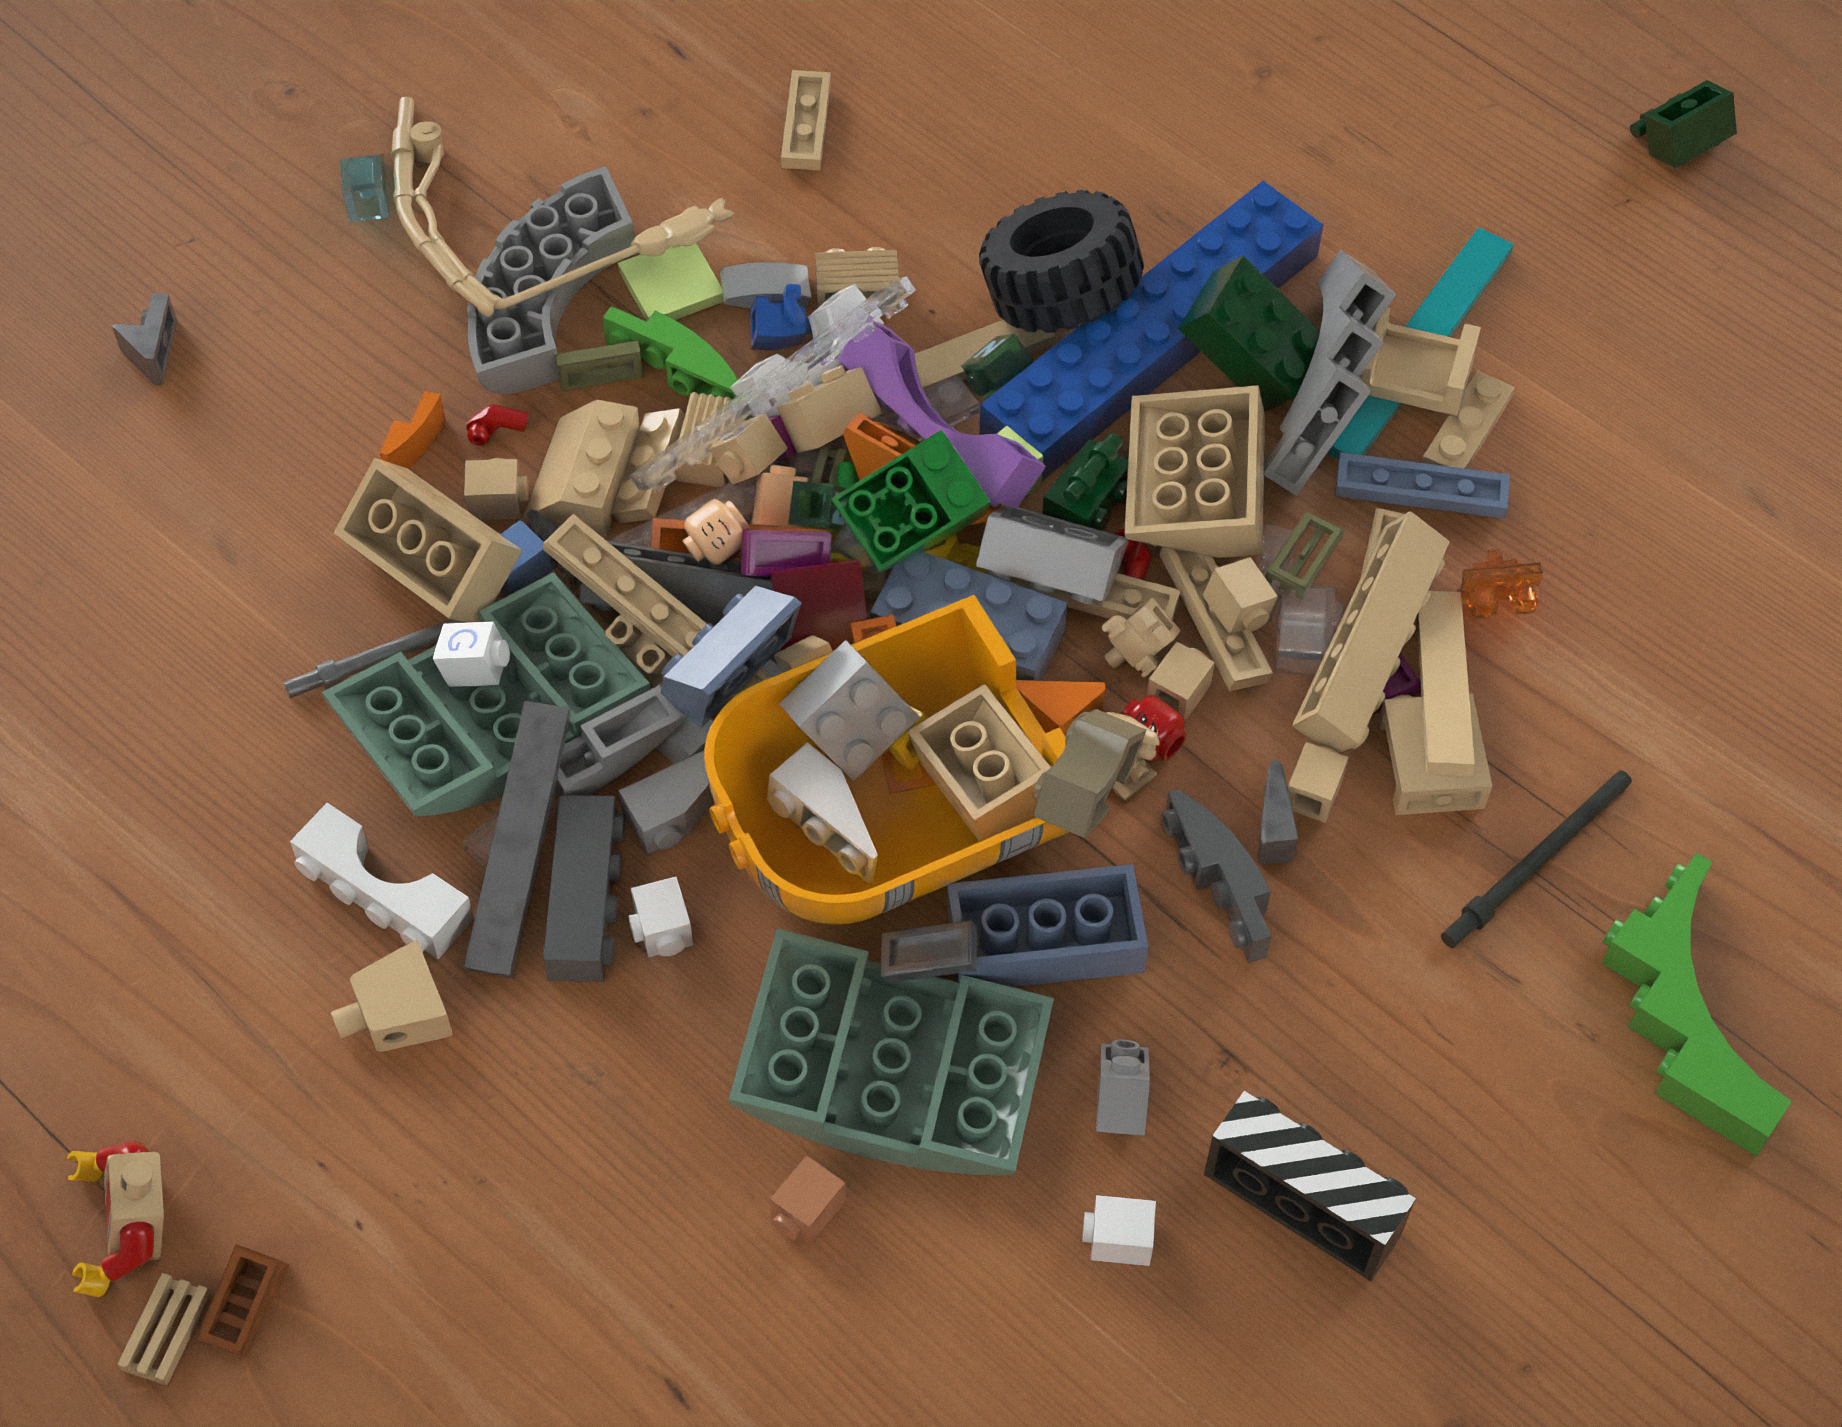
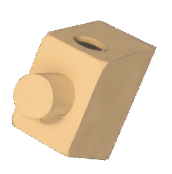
[331,940,453,1052]

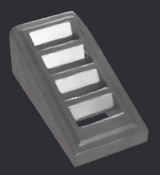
[1257,760,1298,864]

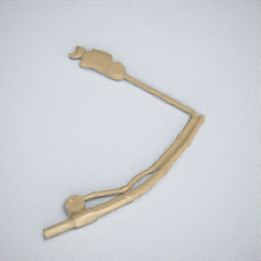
[391,97,735,317]

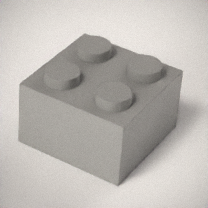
[779,640,920,781]

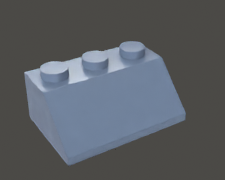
[660,586,801,729]

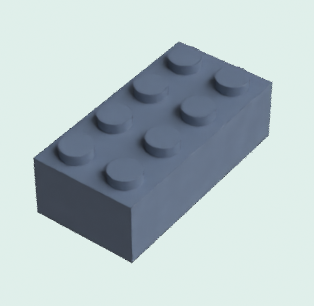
[870,551,1068,681]
[946,864,1148,987]

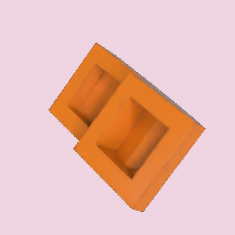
[379,391,446,469]

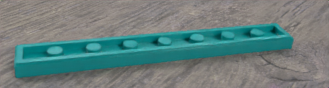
[1327,227,1514,459]

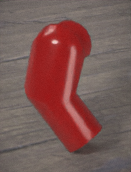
[466,404,528,445]
[1114,528,1151,580]

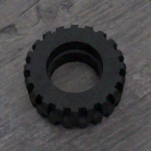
[979,190,1144,333]

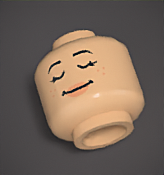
[682,499,750,565]

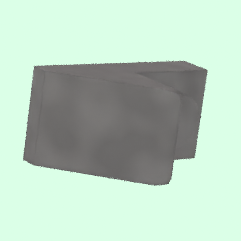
[112,293,177,385]

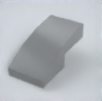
[720,262,812,309]

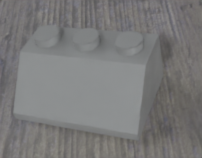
[976,505,1129,605]

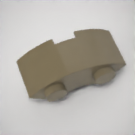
[1033,709,1146,838]

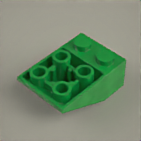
[831,429,991,573]

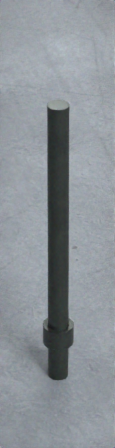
[1441,770,1632,948]

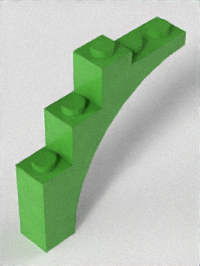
[1602,852,1792,1157]

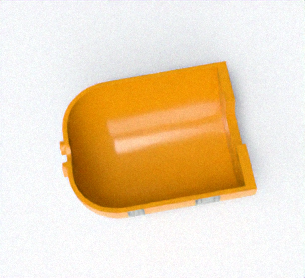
[704,595,1069,925]

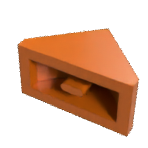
[1016,680,1105,737]

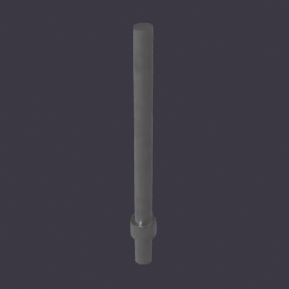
[283,600,499,698]

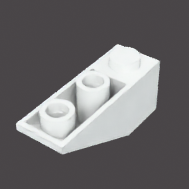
[767,742,878,883]

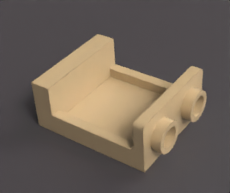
[1360,308,1481,416]
[1378,693,1492,815]

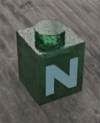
[961,333,1034,399]
[788,481,850,533]

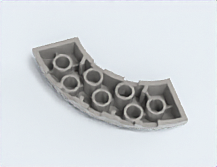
[467,166,636,394]

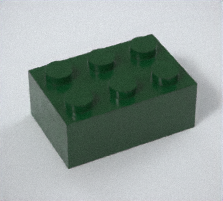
[1178,255,1320,412]

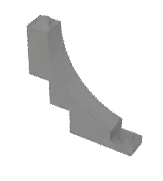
[1264,249,1396,496]

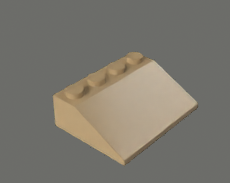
[1125,385,1265,558]

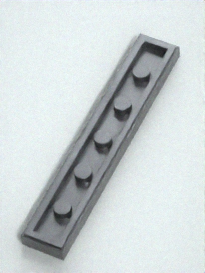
[464,701,572,978]

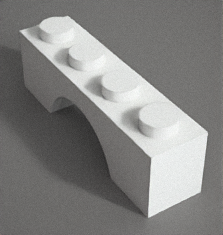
[730,284,884,418]
[290,803,474,959]

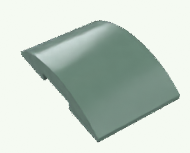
[322,572,650,816]
[728,928,1054,1175]

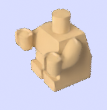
[1102,598,1181,678]

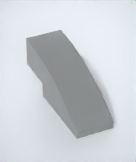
[555,685,683,796]

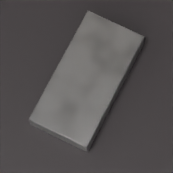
[881,920,977,983]

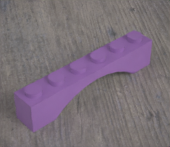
[837,317,1046,509]

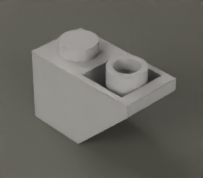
[1096,1039,1150,1136]

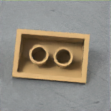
[523,399,640,538]
[907,684,1051,842]

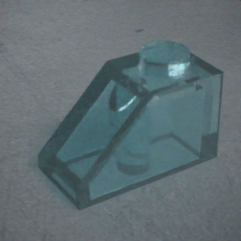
[340,153,389,222]

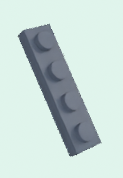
[1335,452,1510,519]

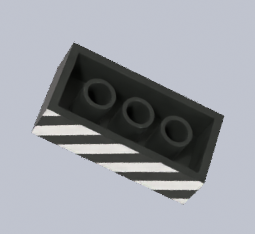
[1204,1091,1416,1281]

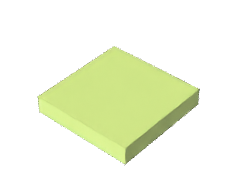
[618,243,724,321]

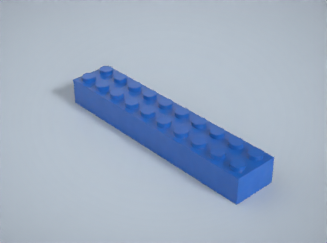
[979,181,1324,482]

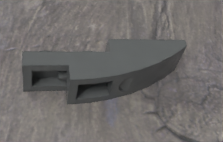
[1161,789,1271,963]

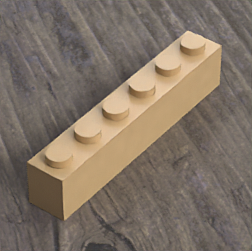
[1292,511,1450,754]

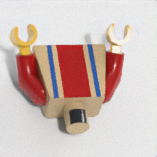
[67,1140,164,1297]

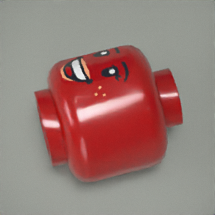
[1120,695,1187,762]

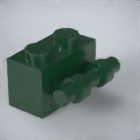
[1630,80,1737,168]
[1042,433,1128,531]

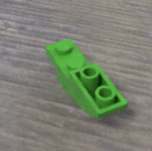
[603,306,744,415]

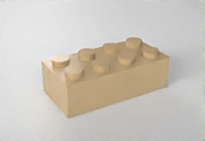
[334,458,523,623]

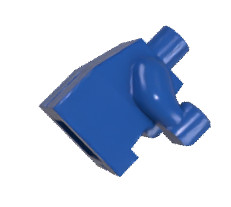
[750,284,812,351]

